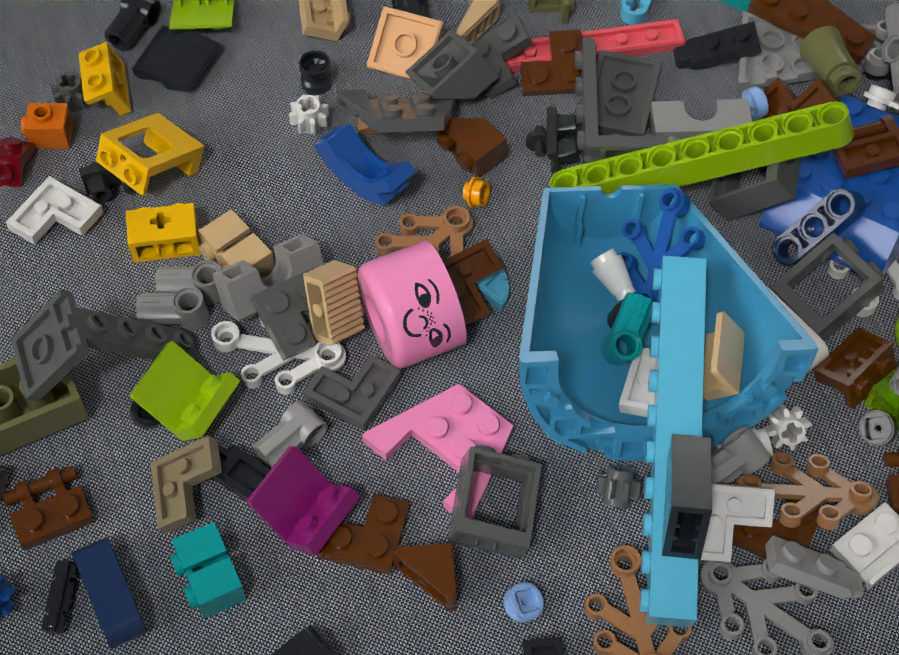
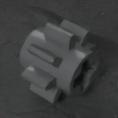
[50,71,86,112]
[596,465,642,508]

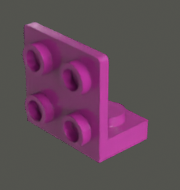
[247,446,360,556]

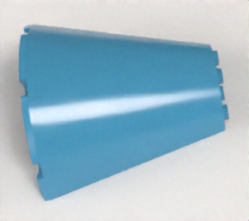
[518,184,818,461]

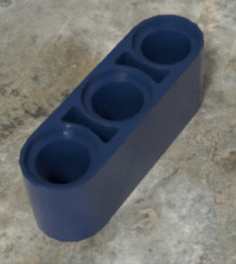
[772,189,866,265]
[72,536,147,649]

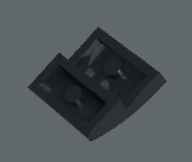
[131,26,221,92]

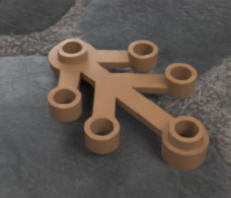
[375,206,473,258]
[734,452,879,530]
[584,545,692,655]

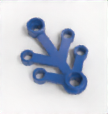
[618,188,705,302]

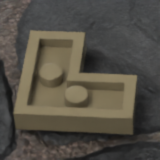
[150,435,222,533]

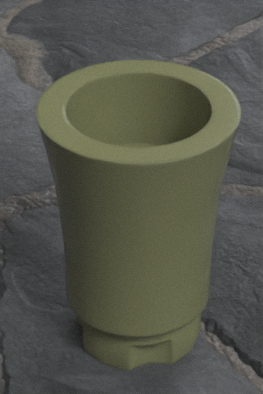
[800,26,862,97]

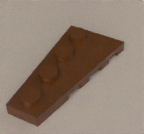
[748,0,876,65]

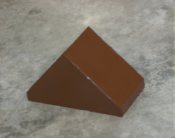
[393,543,457,613]

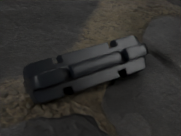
[41,559,78,635]

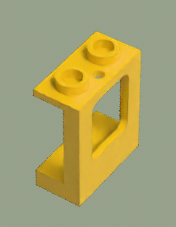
[96,113,204,196]

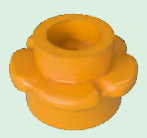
[463,177,490,209]

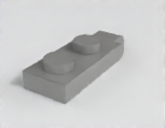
[765,535,864,599]

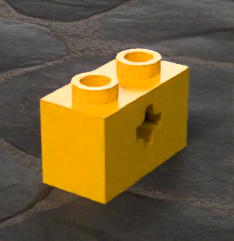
[126,203,201,263]

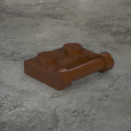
[831,115,899,179]

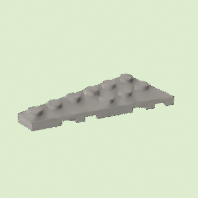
[737,11,891,91]

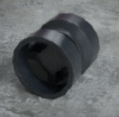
[299,50,332,95]

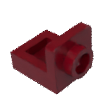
[0,137,34,187]

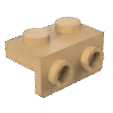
[298,0,351,41]

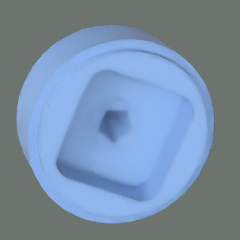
[741,86,769,120]
[504,582,544,623]

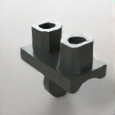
[526,106,578,173]
[79,152,138,203]

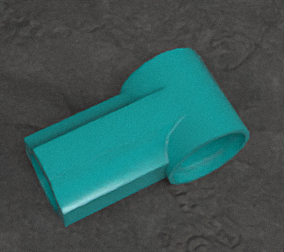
[601,292,652,365]

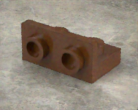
[814,327,896,409]

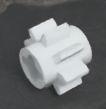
[289,95,329,134]
[763,403,812,450]

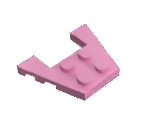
[362,384,514,520]

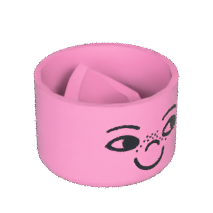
[357,240,467,368]

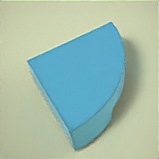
[476,270,510,312]

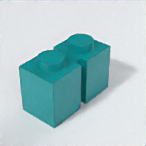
[170,522,246,619]

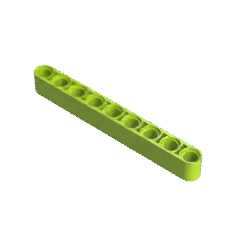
[549,101,854,194]

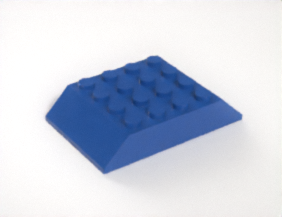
[759,95,899,275]

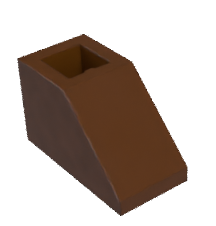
[435,117,508,178]

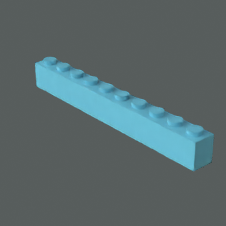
[639,256,707,628]

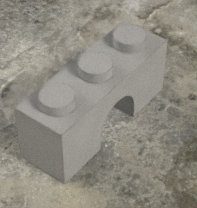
[648,99,752,143]
[212,233,324,321]

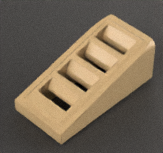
[456,0,502,44]

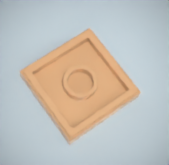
[366,6,445,80]

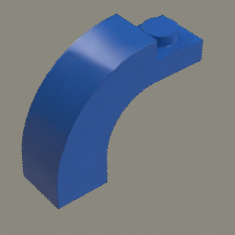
[313,123,416,205]

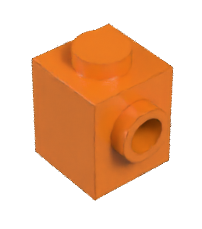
[21,103,74,149]

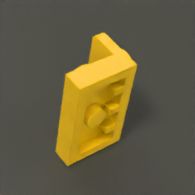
[78,42,132,116]

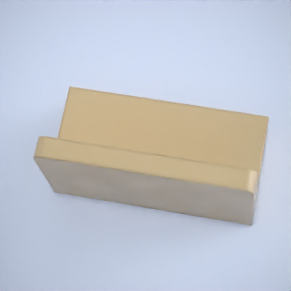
[703,311,745,401]

